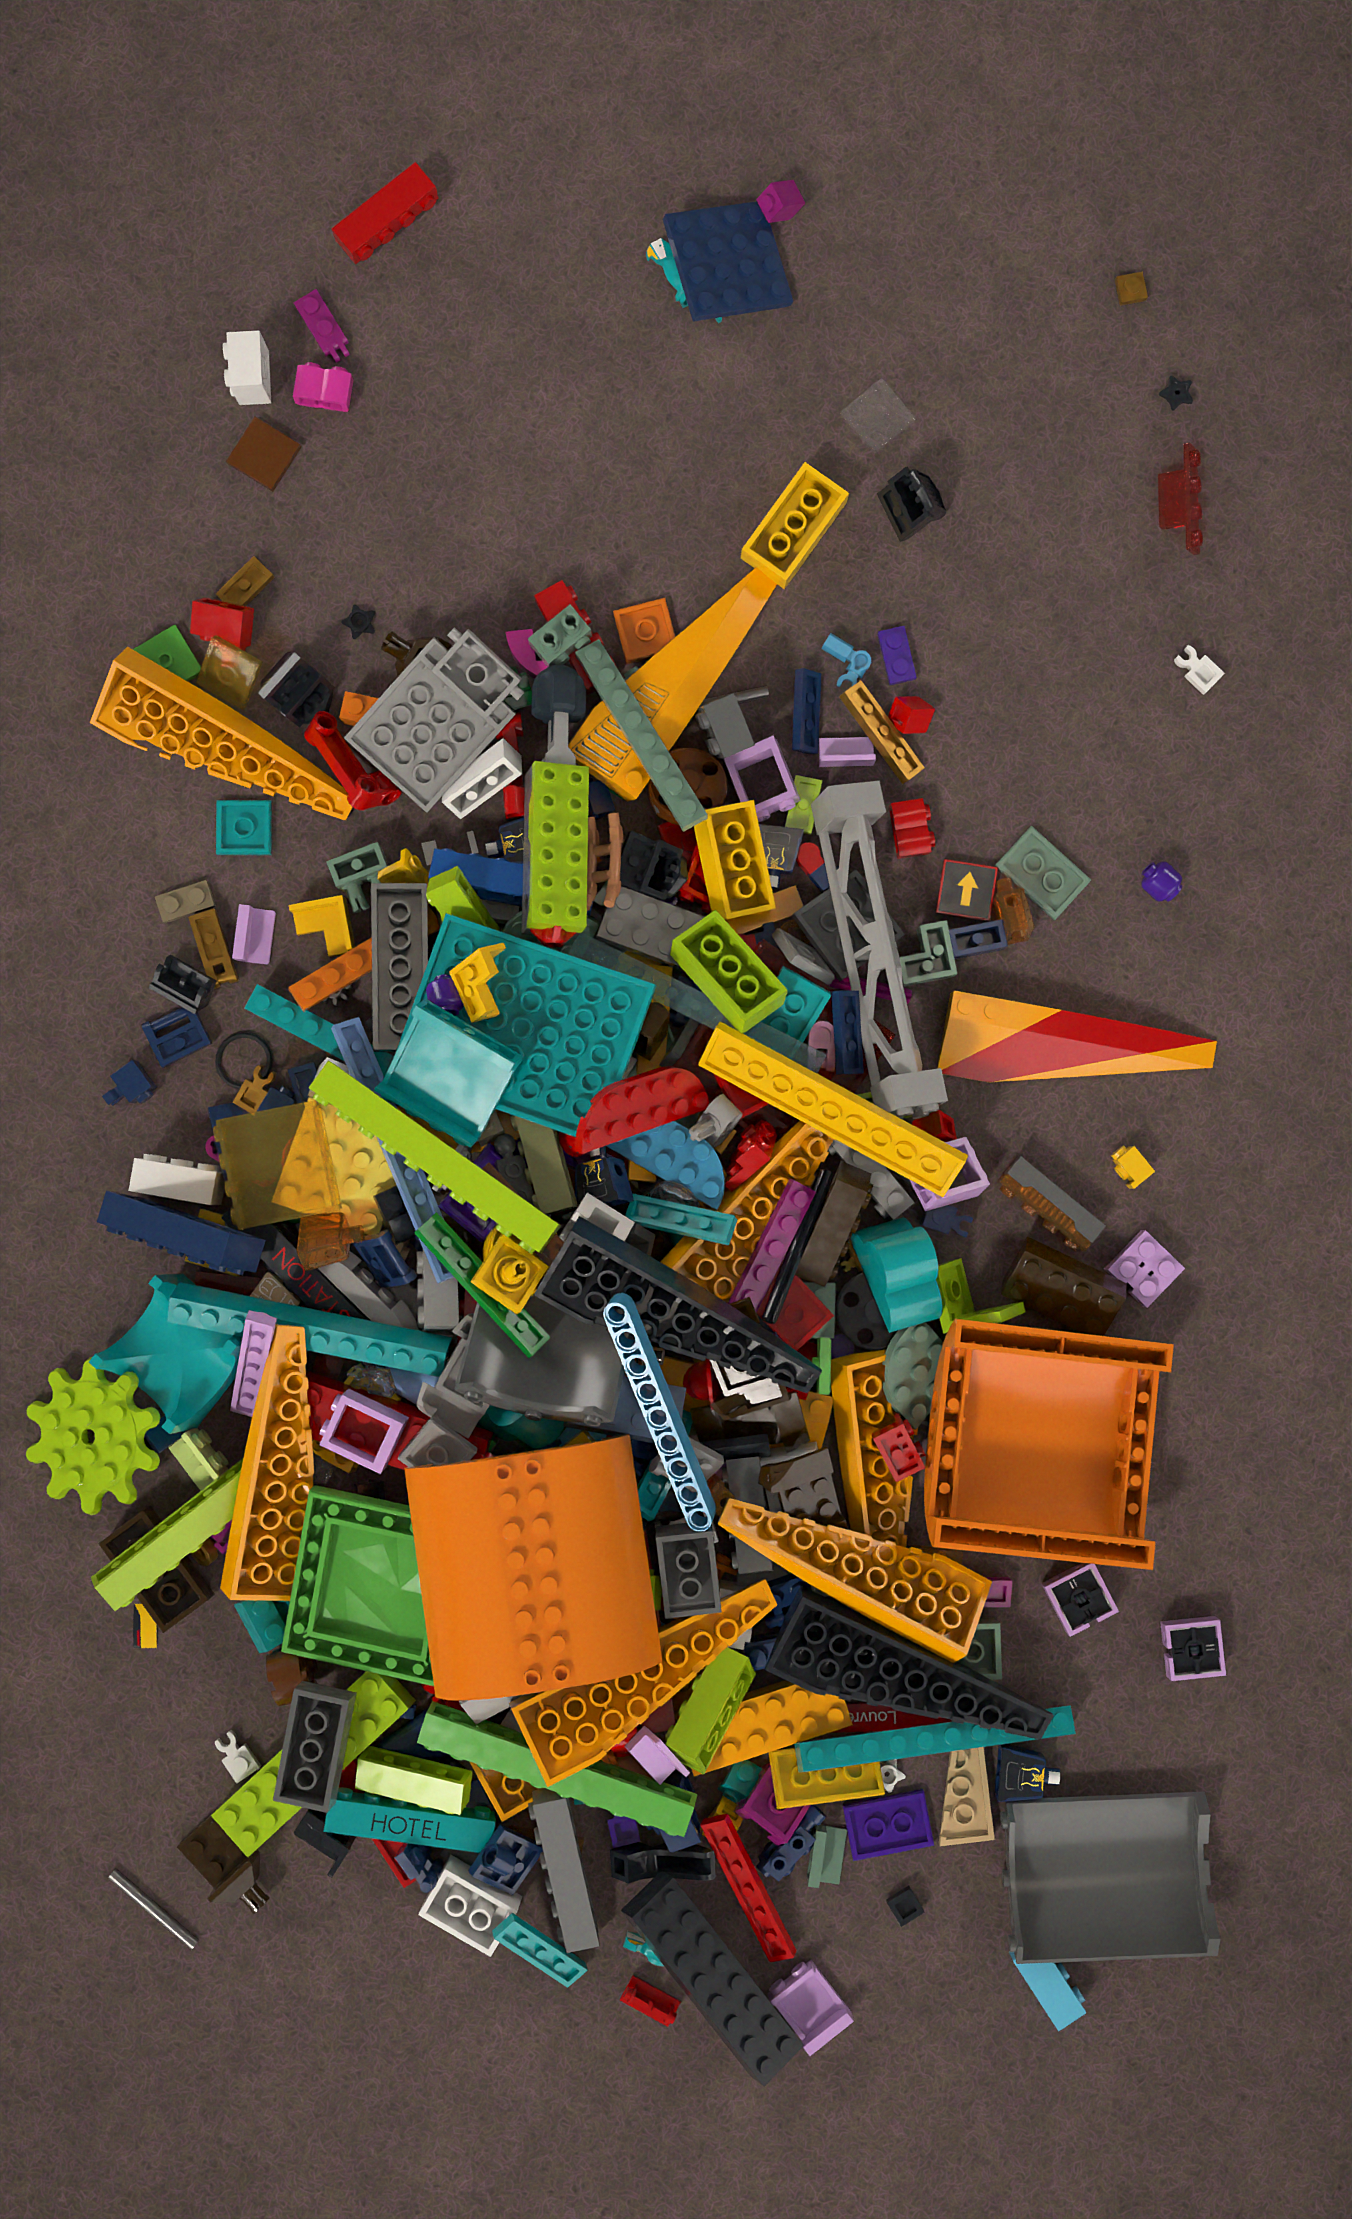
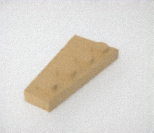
[939,1747,995,1846]

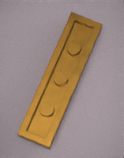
[839,680,925,784]

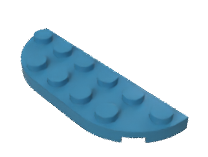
[606,1121,725,1210]

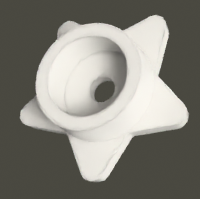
[880,1759,906,1793]

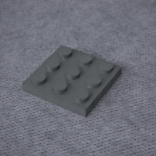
[792,869,905,982]

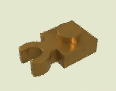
[233,1064,276,1115]

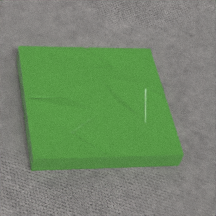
[281,1485,434,1686]

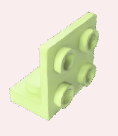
[169,1428,228,1491]

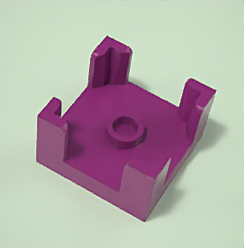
[733,1763,811,1845]

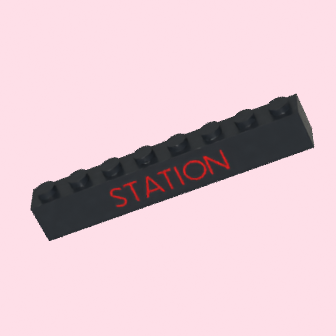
[221,1190,387,1376]

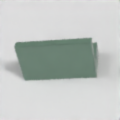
[806,1825,847,1888]

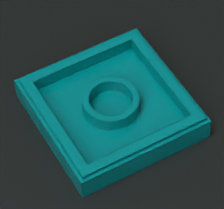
[216,800,272,855]

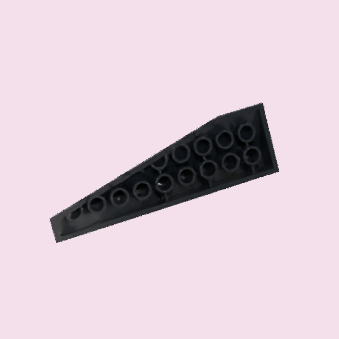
[534,1216,822,1393]
[765,1586,1054,1740]

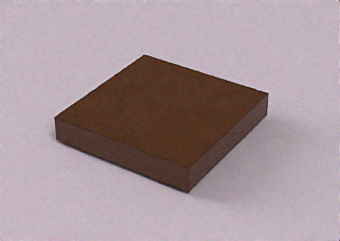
[226,416,301,492]

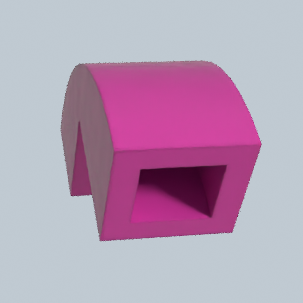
[506,629,548,679]

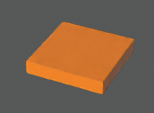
[613,598,675,664]

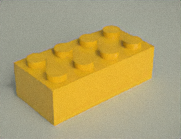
[741,462,849,589]
[694,800,776,920]

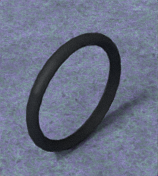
[215,1032,273,1089]

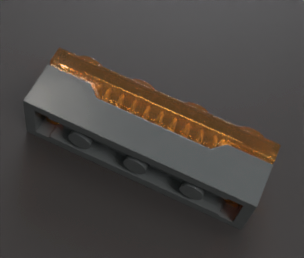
[997,1156,1106,1252]

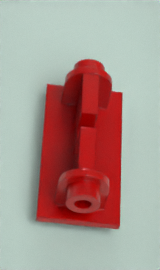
[620,1975,681,2027]

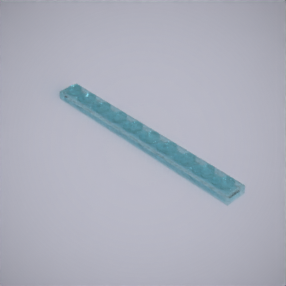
[568,933,827,1074]

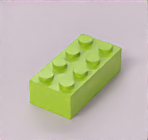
[670,910,788,1034]
[665,1647,756,1774]

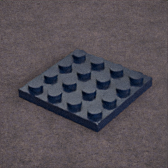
[662,202,793,321]

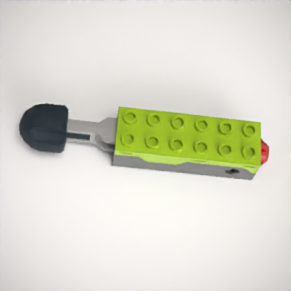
[522,665,589,948]

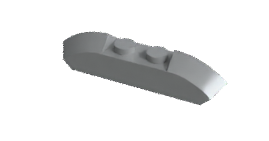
[316,1250,419,1331]

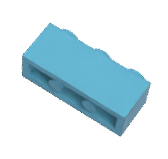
[1009,1951,1086,2031]

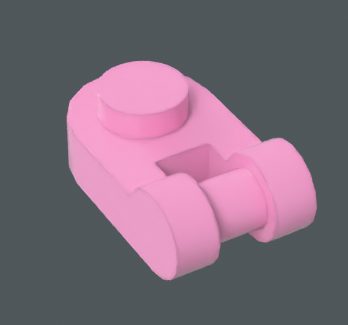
[806,1021,835,1072]

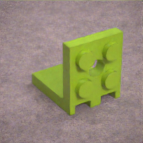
[936,1258,1025,1333]

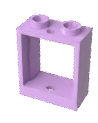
[724,736,801,822]
[910,1137,990,1211]
[319,1388,409,1474]

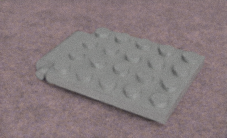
[344,627,524,812]

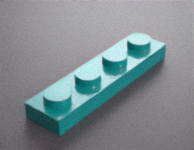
[625,1194,737,1245]
[492,1913,588,1988]

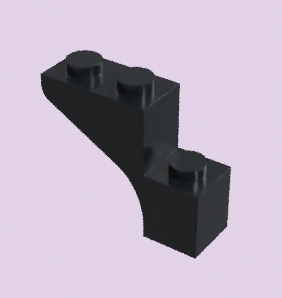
[610,1842,716,1884]

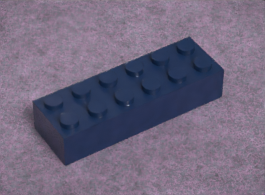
[97,1190,266,1275]

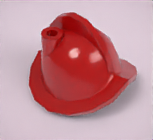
[682,1358,723,1410]

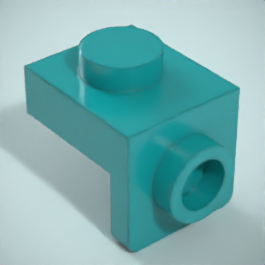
[717,1759,762,1803]

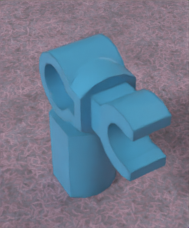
[822,633,871,687]

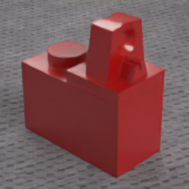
[190,597,254,667]

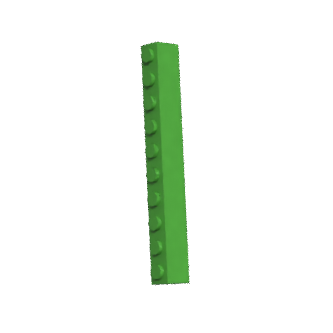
[417,1701,697,1837]

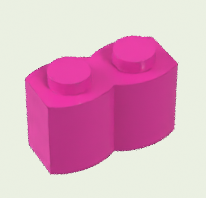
[293,362,353,412]

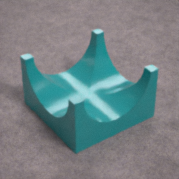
[89,1273,242,1434]

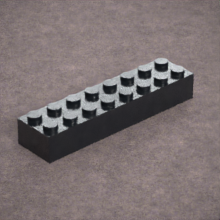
[620,1870,804,2087]

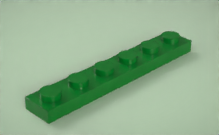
[414,1212,551,1358]

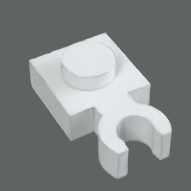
[1174,645,1225,695]
[215,1730,261,1783]

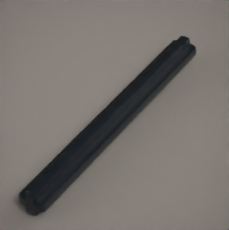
[762,1169,833,1324]

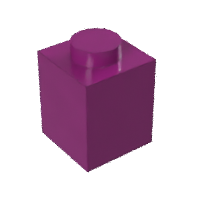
[756,180,805,223]

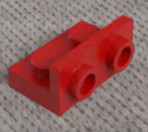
[871,1413,926,1482]

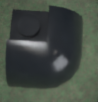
[373,1185,417,1246]

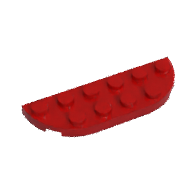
[575,1066,709,1154]

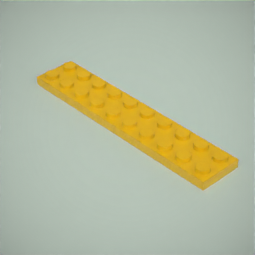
[698,1021,968,1197]

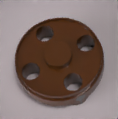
[648,747,727,826]

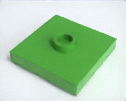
[133,625,204,681]
[812,1338,831,1395]

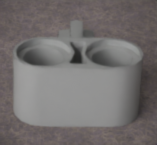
[689,1094,743,1148]

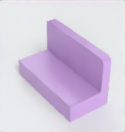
[819,737,876,767]
[232,904,276,965]
[625,1726,690,1785]

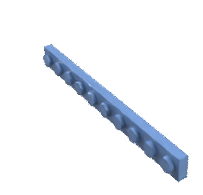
[331,1017,454,1284]

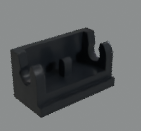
[149,954,217,1014]

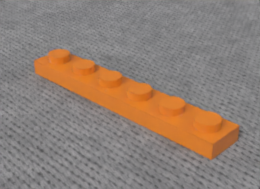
[288,904,440,1012]

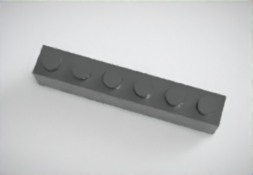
[528,1788,600,1953]

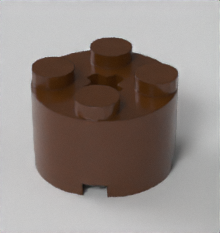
[266,1648,318,1706]

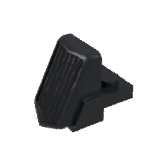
[877,467,946,542]
[259,652,335,728]
[620,830,688,901]

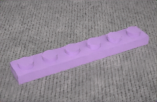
[230,1310,277,1417]

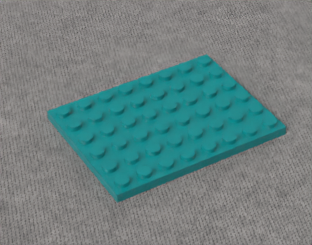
[395,913,656,1137]

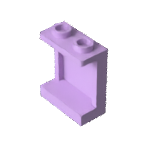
[768,1960,854,2056]

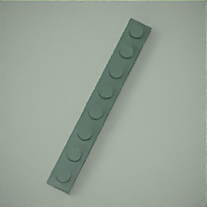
[575,639,708,832]

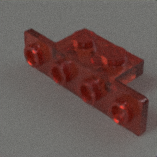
[1158,442,1203,555]

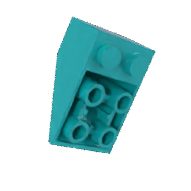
[234,1600,290,1653]

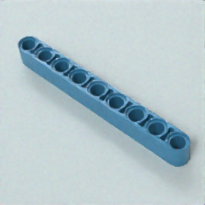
[603,1293,717,1532]

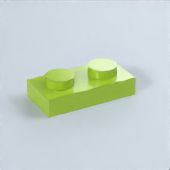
[785,775,822,835]

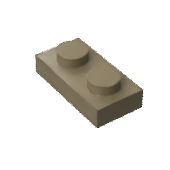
[155,880,216,923]

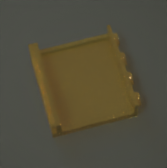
[213,1100,342,1231]

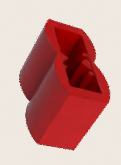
[889,798,935,859]

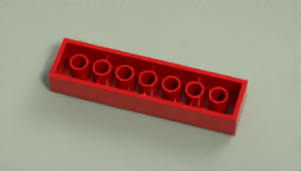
[306,1370,494,1470]

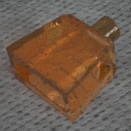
[993,878,1035,945]
[297,1212,365,1271]

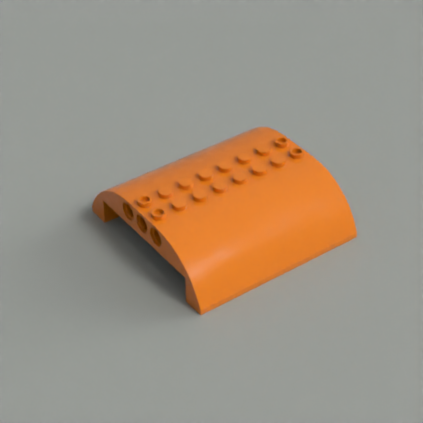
[924,1319,1174,1570]
[404,1434,662,1700]

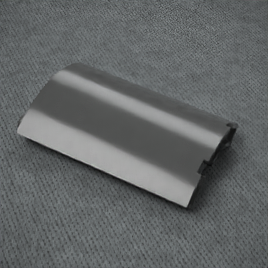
[454,1215,655,1426]
[1000,1792,1221,1964]

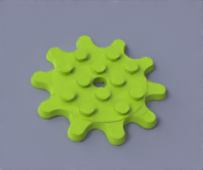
[26,1357,160,1515]

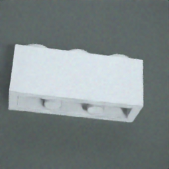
[442,738,522,819]

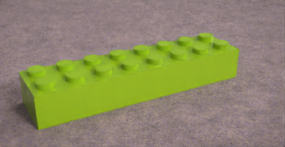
[211,1671,416,1857]

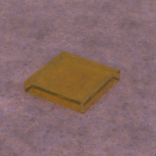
[196,635,263,710]

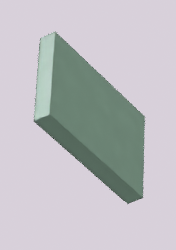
[994,826,1091,920]

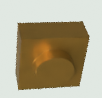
[1115,271,1148,306]

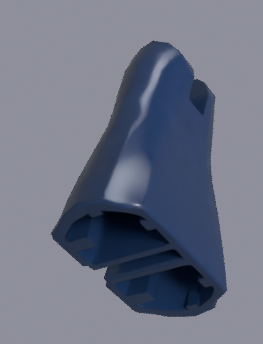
[374,1704,450,1761]

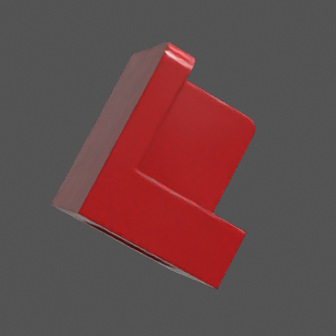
[888,696,935,734]
[912,1110,957,1142]

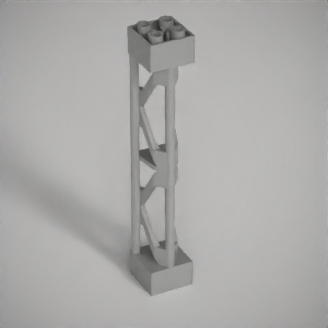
[811,781,948,1120]

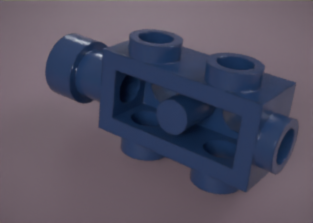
[756,1804,826,1882]

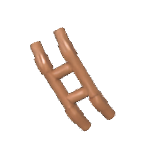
[587,813,623,911]

